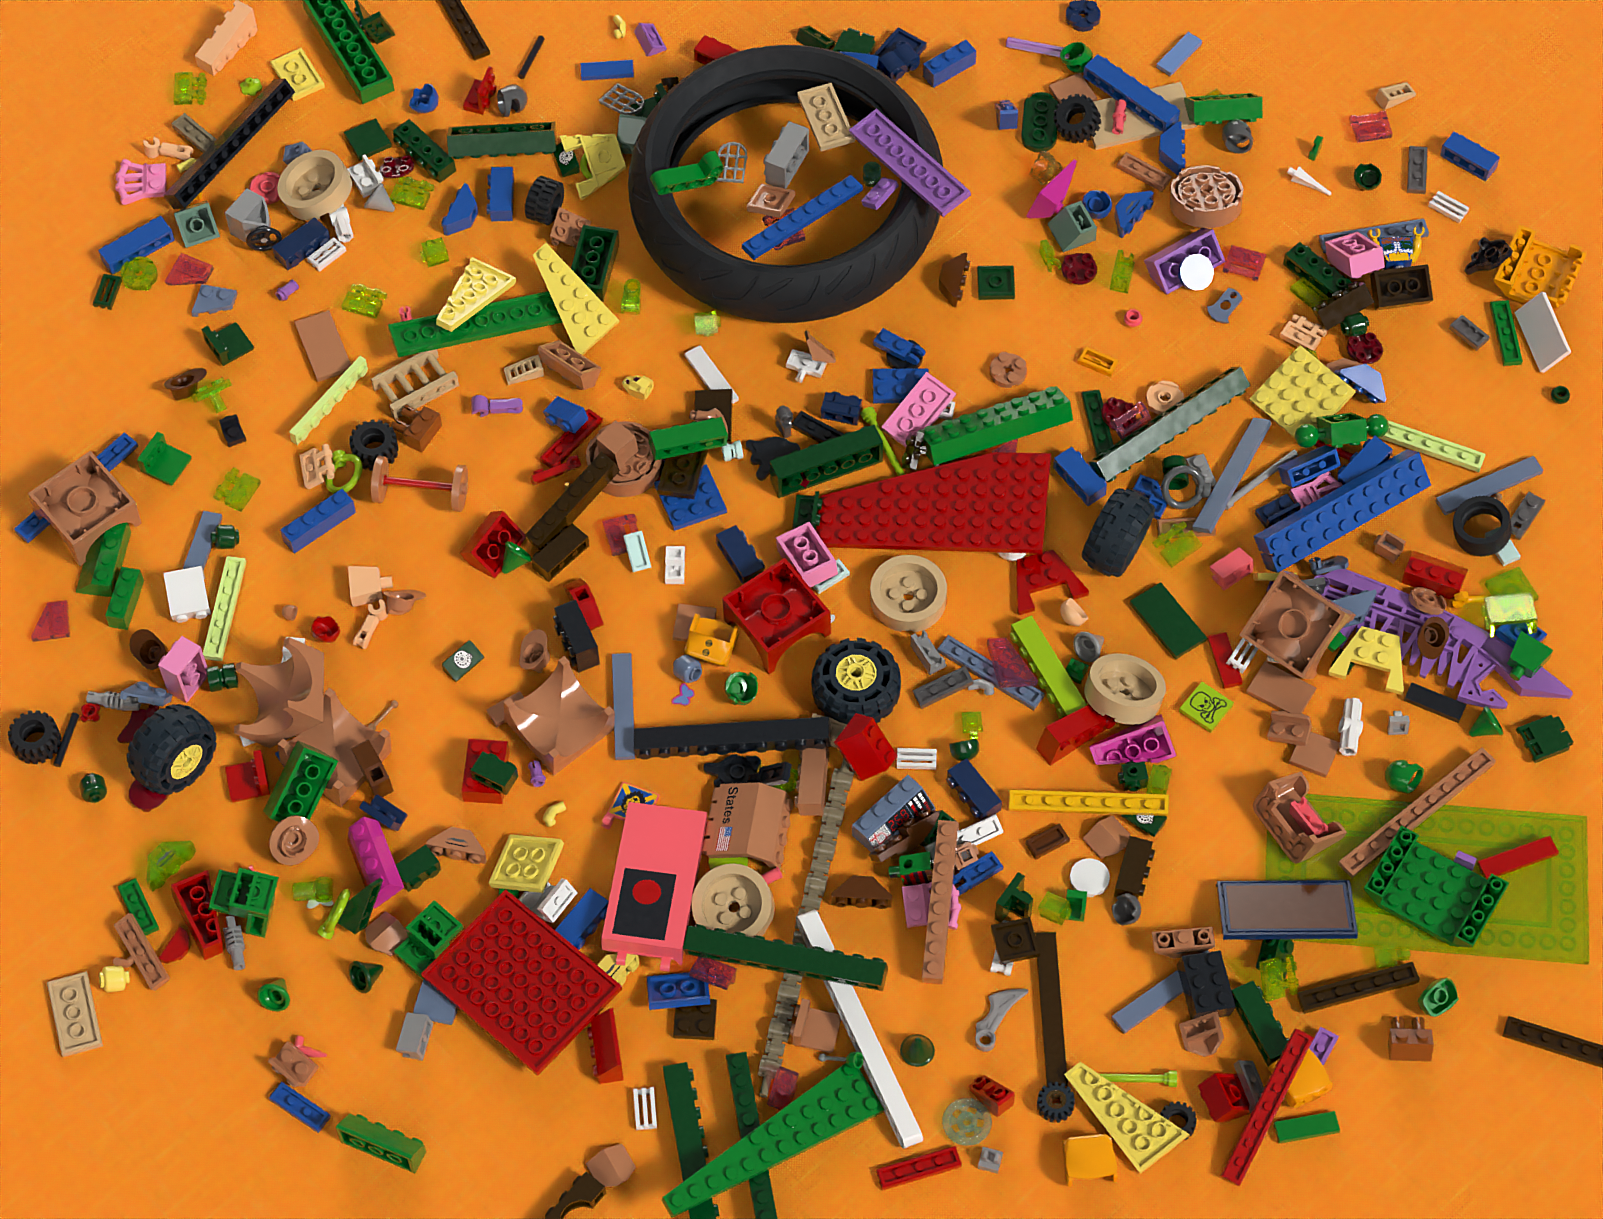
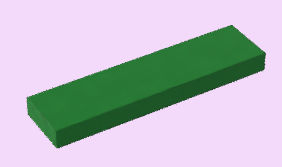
[1490,300,1523,366]

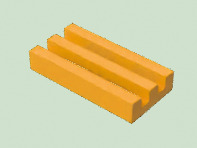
[1077,346,1119,378]

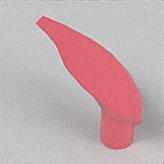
[294,1036,327,1057]

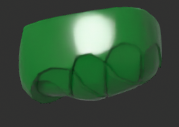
[1417,977,1459,1017]

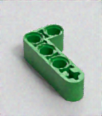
[650,151,724,195]

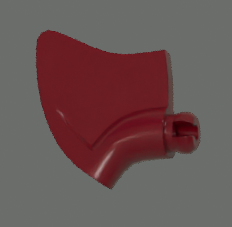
[117,704,159,743]

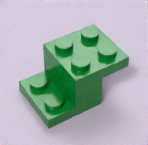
[209,868,279,919]
[394,900,463,979]

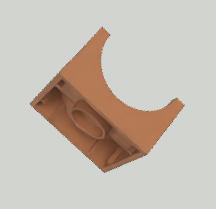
[28,451,141,566]
[1240,570,1356,679]
[234,637,324,748]
[503,656,615,775]
[278,688,392,808]

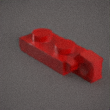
[530,455,581,485]

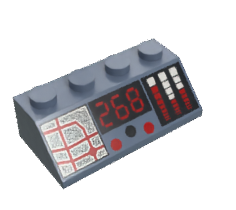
[852,775,936,852]

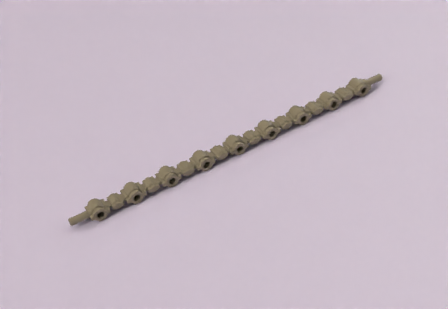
[758,758,854,1097]

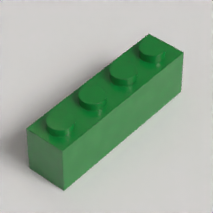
[648,417,728,461]

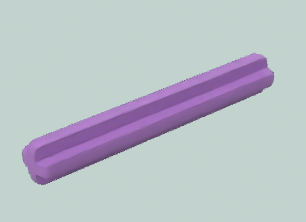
[1006,37,1069,59]

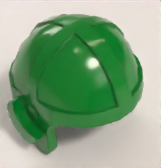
[724,672,758,705]

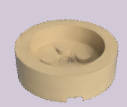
[277,150,352,221]
[870,555,947,632]
[1084,653,1166,724]
[692,864,775,937]

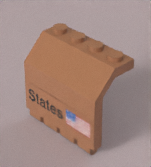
[702,782,793,870]

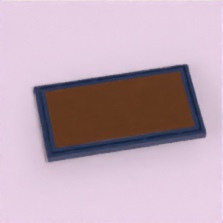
[1216,880,1358,940]

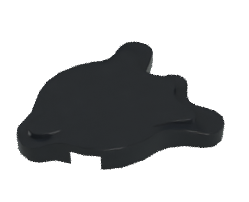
[1464,237,1513,275]
[746,437,800,481]
[703,754,761,788]

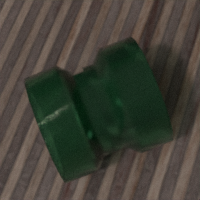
[863,162,881,187]

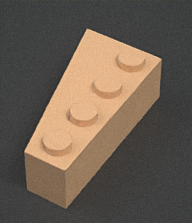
[195,0,258,76]

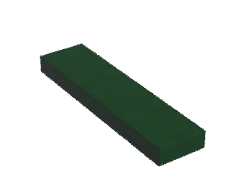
[1081,389,1113,456]

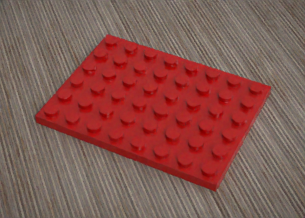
[421,889,623,1076]

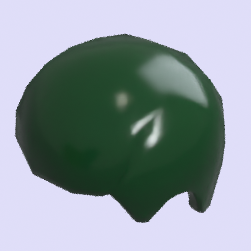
[1354,163,1382,191]
[949,739,980,761]

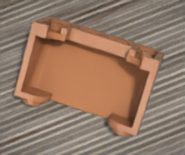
[1253,772,1347,864]

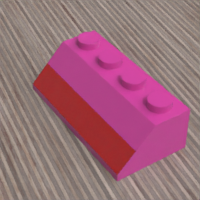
[347,817,404,908]

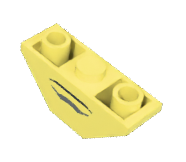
[597,954,639,985]

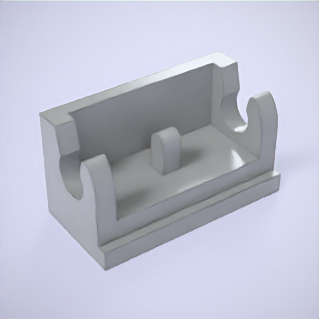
[910,630,947,675]
[396,1013,434,1061]

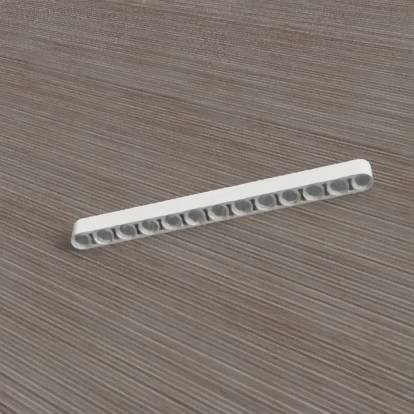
[796,909,923,1149]

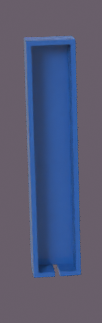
[1254,449,1431,573]

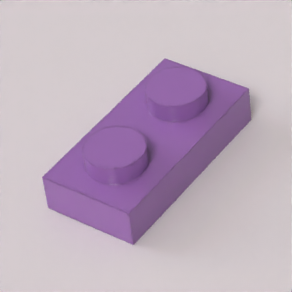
[861,177,898,210]
[1309,1027,1339,1066]

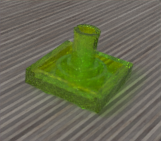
[191,377,232,413]

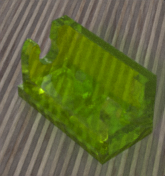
[1110,250,1135,294]

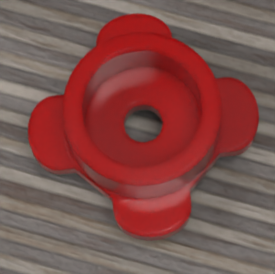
[80,703,101,722]

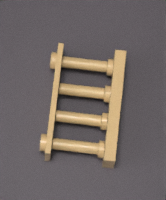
[371,349,459,419]

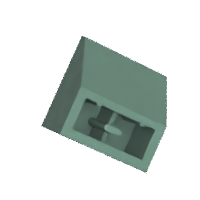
[1048,201,1097,252]

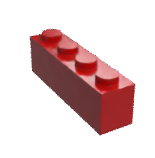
[694,35,739,65]

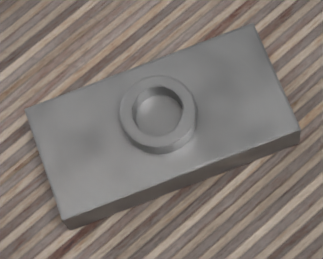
[1449,315,1490,351]

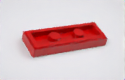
[1207,632,1243,689]

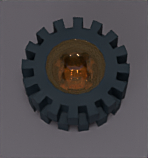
[1037,1082,1075,1123]

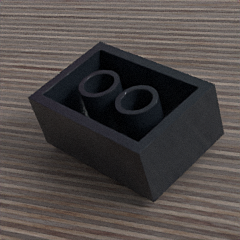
[553,600,600,673]
[1177,950,1236,1020]

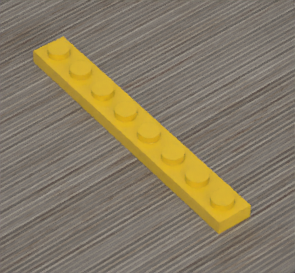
[1009,790,1169,816]

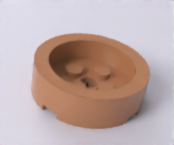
[1170,165,1243,228]
[586,421,663,497]

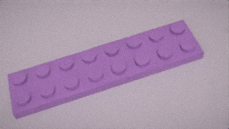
[849,109,971,217]

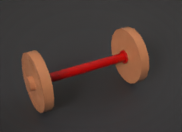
[371,456,468,512]

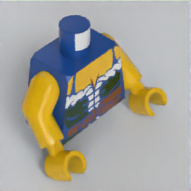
[1367,226,1425,270]

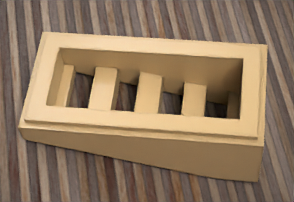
[1375,82,1416,110]
[504,355,544,385]

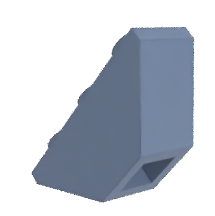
[1330,589,1377,628]

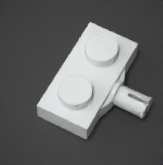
[786,349,827,383]

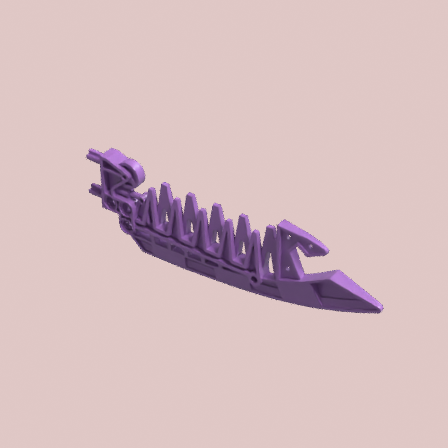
[1267,569,1573,709]

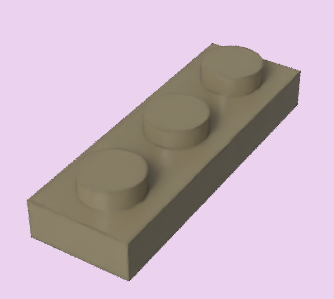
[171,113,217,153]

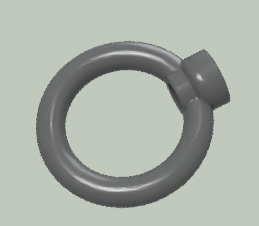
[1161,465,1211,510]

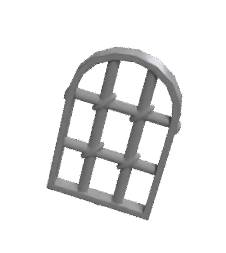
[599,83,645,115]
[716,142,748,183]

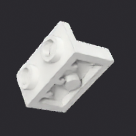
[348,155,383,198]

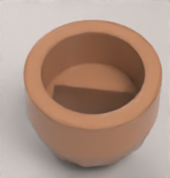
[282,605,298,621]

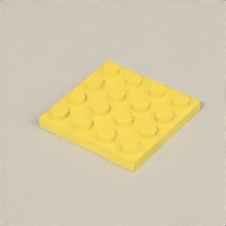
[1250,345,1356,438]

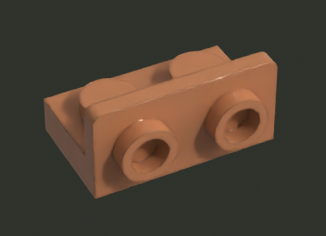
[1267,711,1312,746]
[268,1042,319,1087]

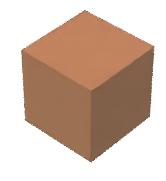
[596,420,638,468]

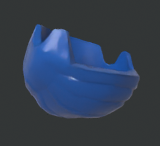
[409,84,439,113]
[1082,190,1112,219]

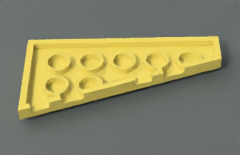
[533,243,620,355]
[436,257,516,332]
[1064,1062,1190,1173]

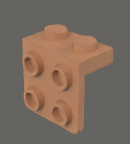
[790,998,841,1053]

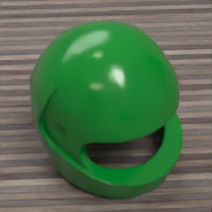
[1060,42,1094,73]
[1385,760,1424,794]

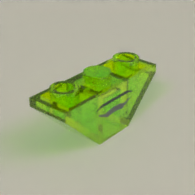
[147,841,196,892]

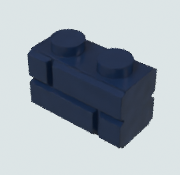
[821,391,862,425]

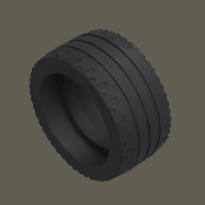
[1453,495,1512,557]

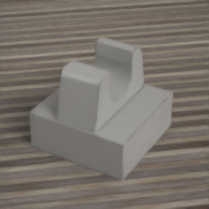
[1387,711,1410,735]
[978,1147,1003,1174]

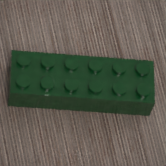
[447,122,557,159]
[770,424,883,498]

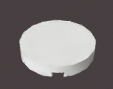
[1070,858,1110,897]

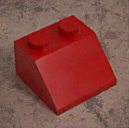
[1197,1073,1250,1122]

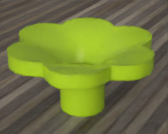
[240,77,262,96]

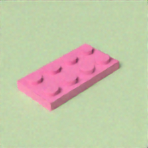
[881,372,956,448]

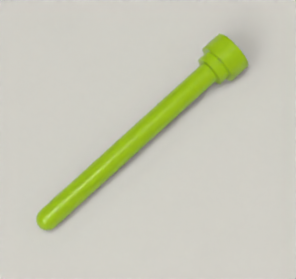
[860,407,905,476]
[1100,1070,1177,1087]

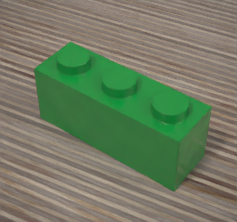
[105,567,144,630]

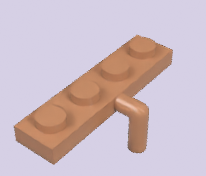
[113,913,170,991]

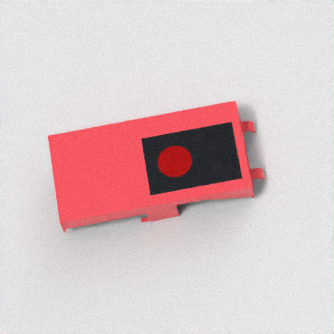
[601,802,707,972]

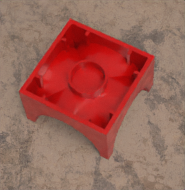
[722,558,831,674]

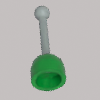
[819,1052,864,1069]

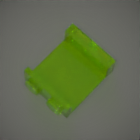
[1481,593,1538,637]

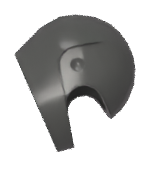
[497,84,527,117]
[1222,120,1253,154]

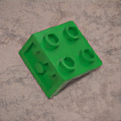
[137,431,192,486]

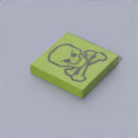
[1179,682,1234,733]

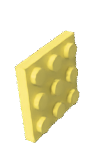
[489,834,564,893]

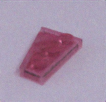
[986,638,1038,688]

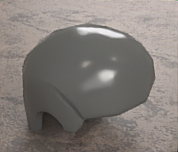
[1112,893,1142,926]

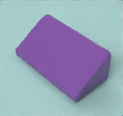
[634,23,667,56]

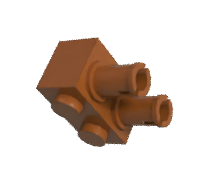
[391,404,442,453]
[1388,1016,1434,1061]

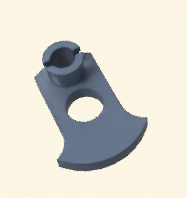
[1207,288,1243,323]
[1309,555,1349,575]

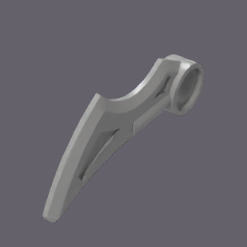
[975,989,1029,1052]

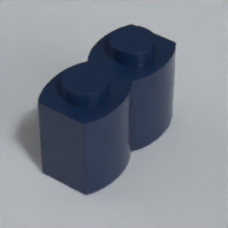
[879,43,920,80]

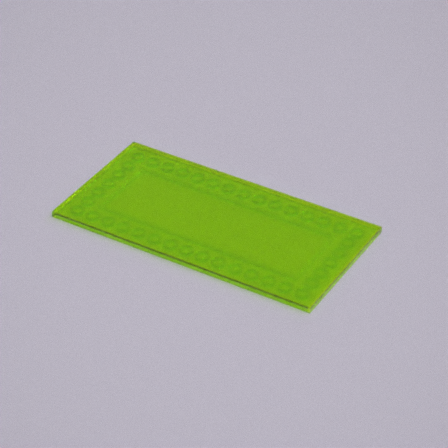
[1265,794,1590,965]

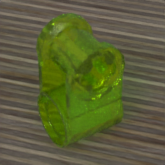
[621,279,642,315]

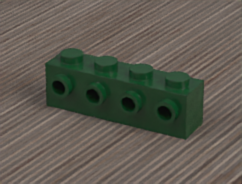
[393,119,456,183]
[1283,242,1352,300]

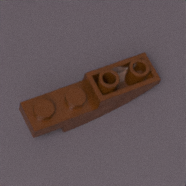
[869,809,939,862]

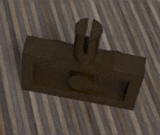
[902,431,927,470]

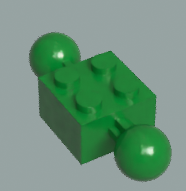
[1295,412,1389,448]

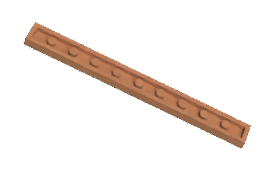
[1338,747,1496,878]

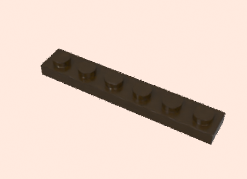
[1297,962,1420,1014]

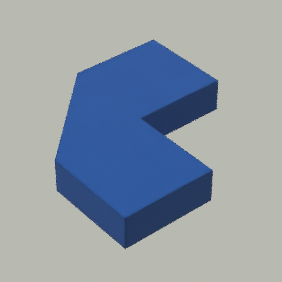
[1133,474,1167,520]

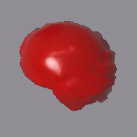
[311,616,340,643]

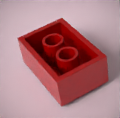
[461,739,509,804]

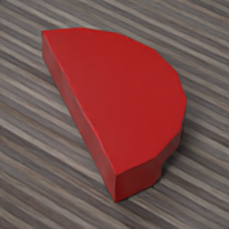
[159,926,190,964]

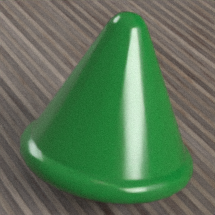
[502,541,532,574]
[1469,706,1503,737]
[257,978,290,1012]

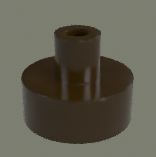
[661,77,679,92]

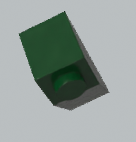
[337,878,383,934]

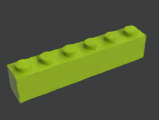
[1009,615,1087,719]

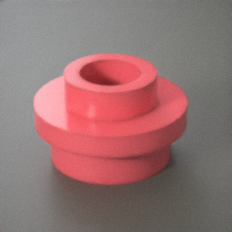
[1124,309,1142,327]

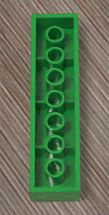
[302,0,394,104]
[918,386,1073,466]

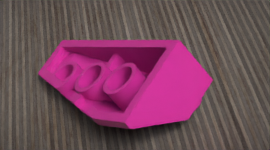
[1026,159,1077,219]
[1089,714,1176,765]

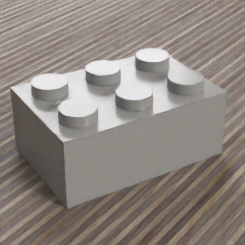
[763,121,809,189]

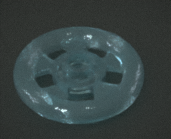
[942,1098,992,1146]

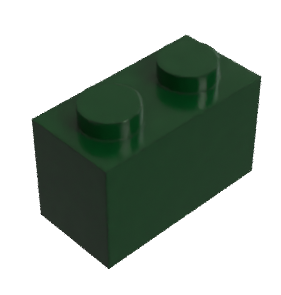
[471,751,518,795]
[396,844,441,892]

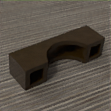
[545,1172,606,1219]

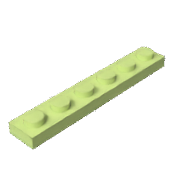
[289,356,368,445]
[1380,421,1486,472]
[203,556,246,661]

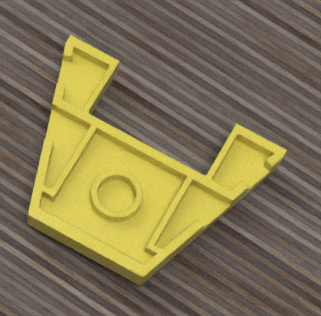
[560,134,627,200]
[1328,626,1404,695]

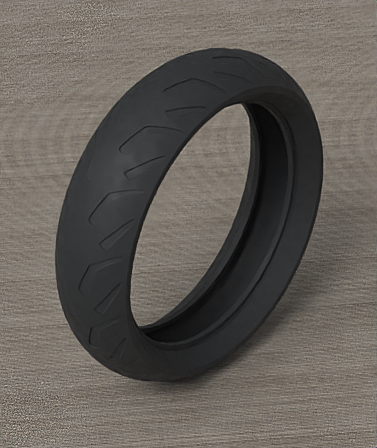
[628,45,943,323]

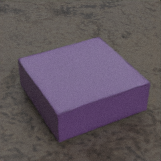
[1454,851,1477,871]

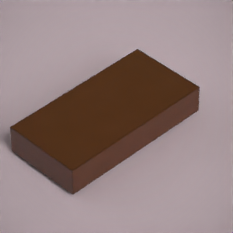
[1025,823,1070,860]

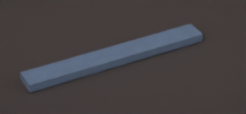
[1192,417,1271,534]

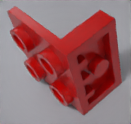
[463,66,497,115]
[225,750,270,802]

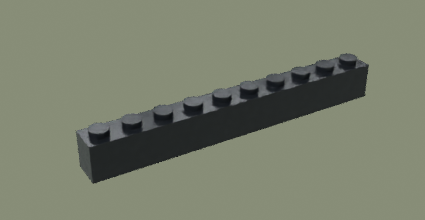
[163,79,295,209]
[633,717,831,759]

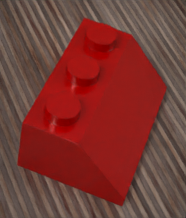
[459,511,526,578]
[1401,551,1468,600]
[834,713,898,781]
[587,1008,624,1084]

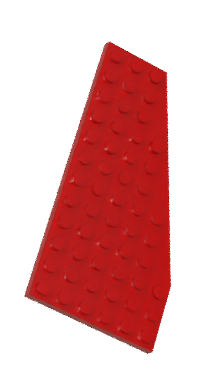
[817,452,1051,554]

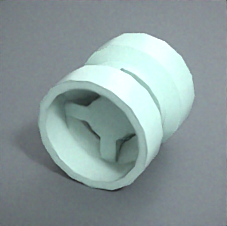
[722,440,743,462]

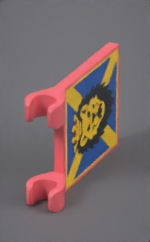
[602,782,659,829]

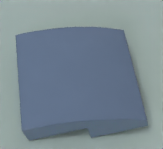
[413,979,458,1025]

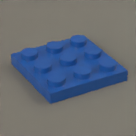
[654,464,727,531]

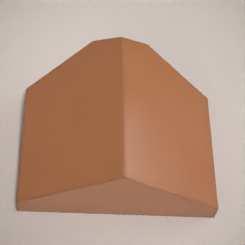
[804,330,836,363]
[1083,815,1130,859]
[365,911,408,957]
[1179,1011,1224,1057]
[586,1144,636,1187]

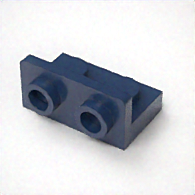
[1255,494,1301,529]
[359,794,408,831]

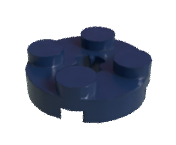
[1065,0,1101,32]

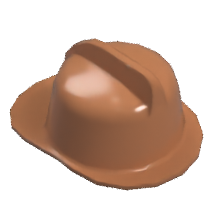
[383,590,426,615]
[519,629,550,673]

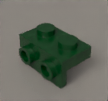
[793,491,823,530]
[1256,939,1294,979]

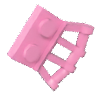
[115,159,166,205]
[1290,471,1343,509]
[902,882,962,930]

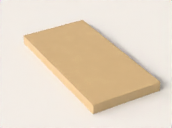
[1081,82,1197,150]

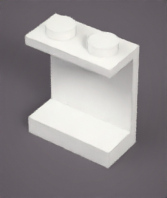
[163,566,211,623]
[518,879,578,923]

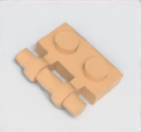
[1280,314,1327,354]
[300,444,335,489]

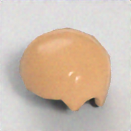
[1060,598,1088,626]

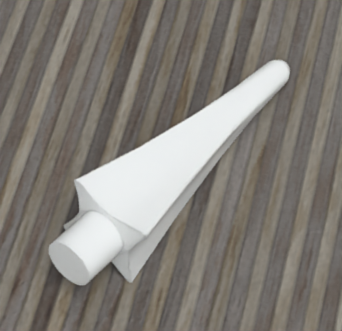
[1287,166,1332,196]

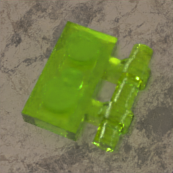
[174,72,207,105]
[390,176,435,210]
[341,284,387,319]
[213,467,261,512]
[1152,521,1203,568]
[1259,954,1299,1002]

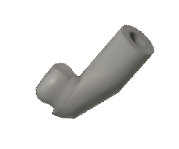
[967,679,995,695]

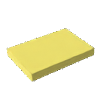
[270,48,325,102]

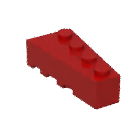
[1036,704,1116,766]
[171,870,223,960]

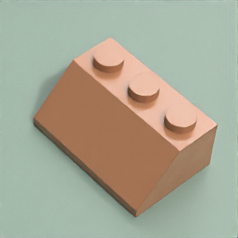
[538,340,602,390]

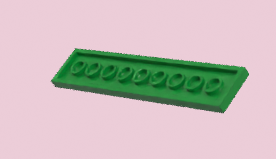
[388,291,563,357]

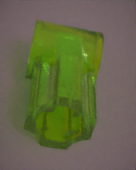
[293,877,333,903]

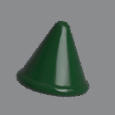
[349,961,384,993]
[900,1034,935,1067]

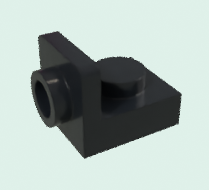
[219,414,246,447]

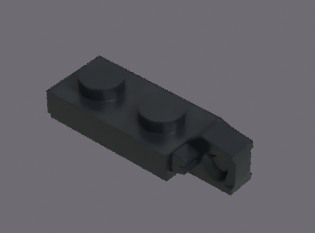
[747,762,792,786]

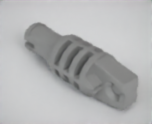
[86,691,142,711]
[223,915,245,970]

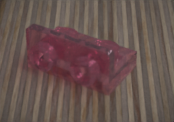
[689,957,737,990]

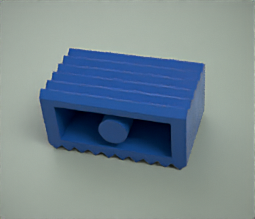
[543,396,588,433]

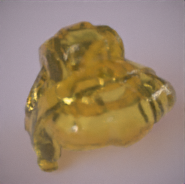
[1029,151,1063,185]

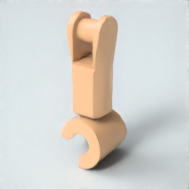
[143,137,193,161]
[353,598,388,649]

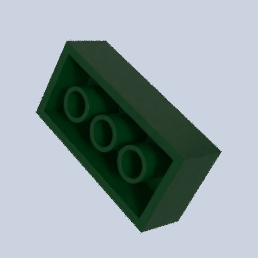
[571,225,619,302]

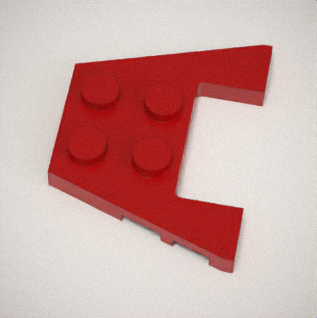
[1016,549,1089,616]

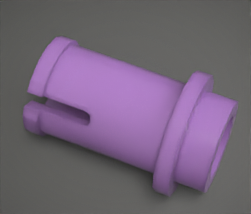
[275,280,299,301]
[528,761,546,787]

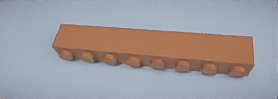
[922,820,959,984]

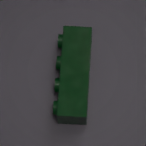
[1231,981,1289,1067]

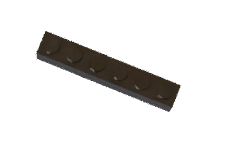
[525,452,620,551]

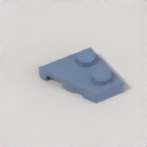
[191,284,237,317]
[120,681,173,707]

